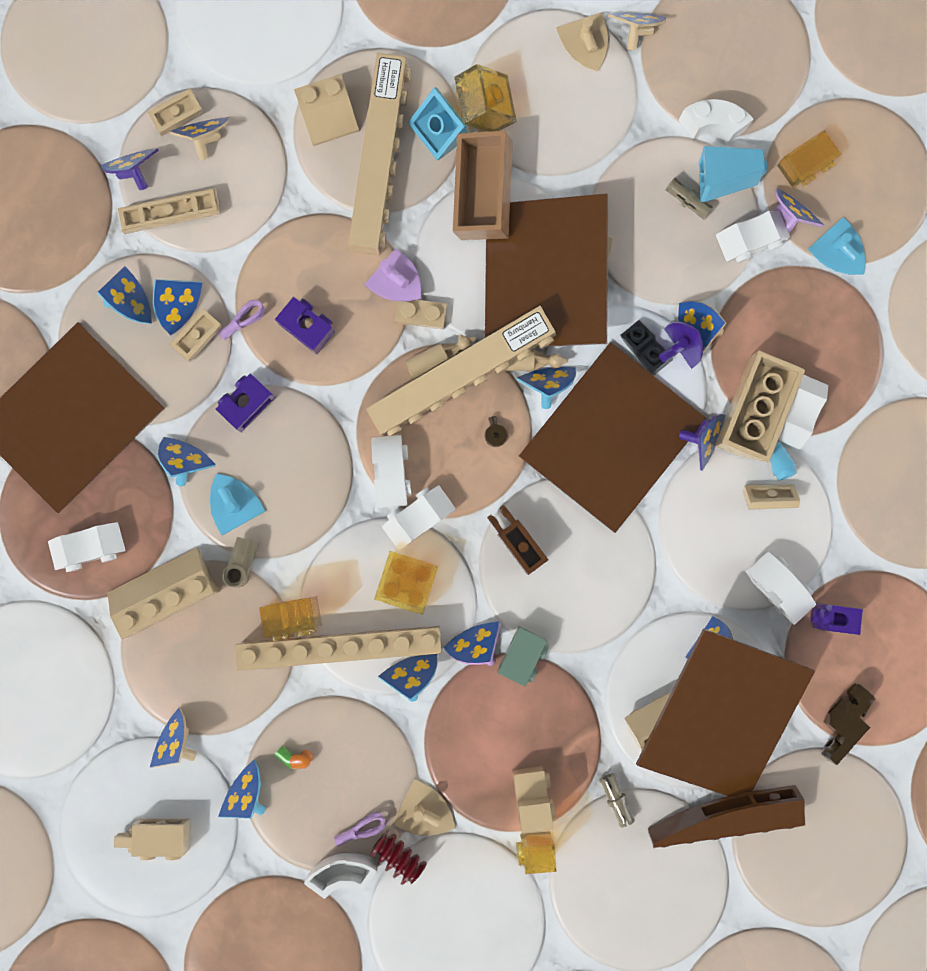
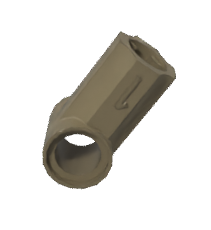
[222,537,259,588]

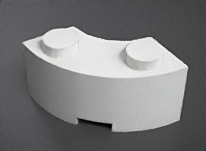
[679,99,754,145]
[716,211,791,263]
[778,375,828,449]
[371,435,411,508]
[382,485,456,550]
[48,522,126,572]
[746,552,816,625]
[304,853,378,899]

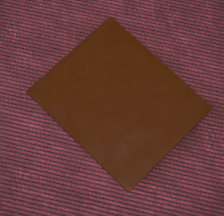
[485,193,608,347]
[0,322,165,513]
[519,342,707,533]
[636,628,815,796]

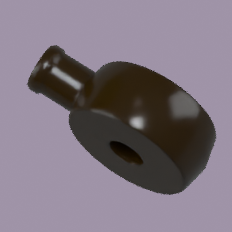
[484,416,508,447]

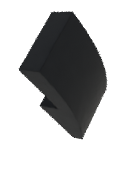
[620,320,673,375]

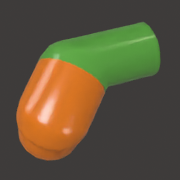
[274,745,313,769]

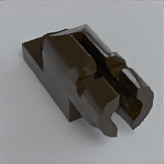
[821,683,876,765]

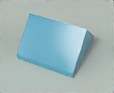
[408,87,467,160]

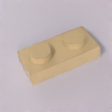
[147,88,204,136]
[395,300,447,330]
[169,308,223,362]
[743,484,800,510]

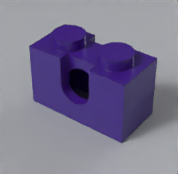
[275,296,335,355]
[215,373,276,433]

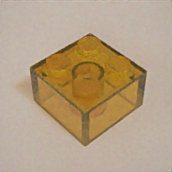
[454,64,517,132]
[374,551,439,615]
[259,596,322,641]

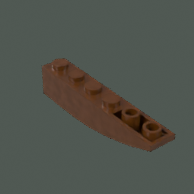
[648,785,805,848]

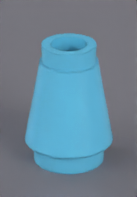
[770,442,797,481]

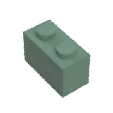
[497,626,549,687]

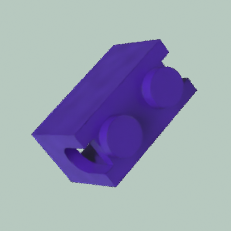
[810,603,863,635]

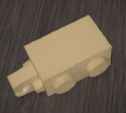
[114,819,190,860]

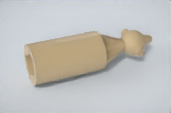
[405,334,477,380]
[505,349,568,371]

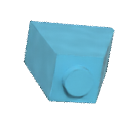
[698,146,767,202]

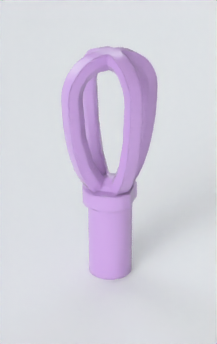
[218,300,265,340]
[334,812,386,846]

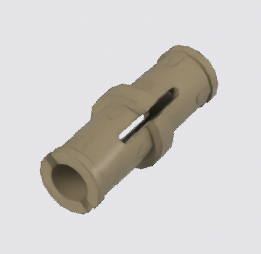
[665,177,713,220]
[599,773,635,828]

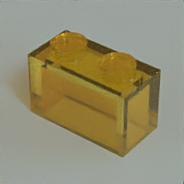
[777,130,841,189]
[516,831,557,874]

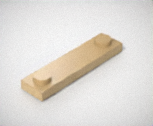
[118,188,221,234]

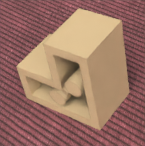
[512,766,557,833]

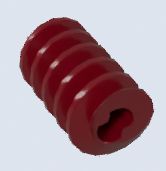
[369,829,427,885]

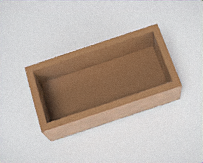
[453,130,513,240]

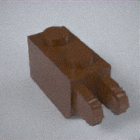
[487,505,549,575]

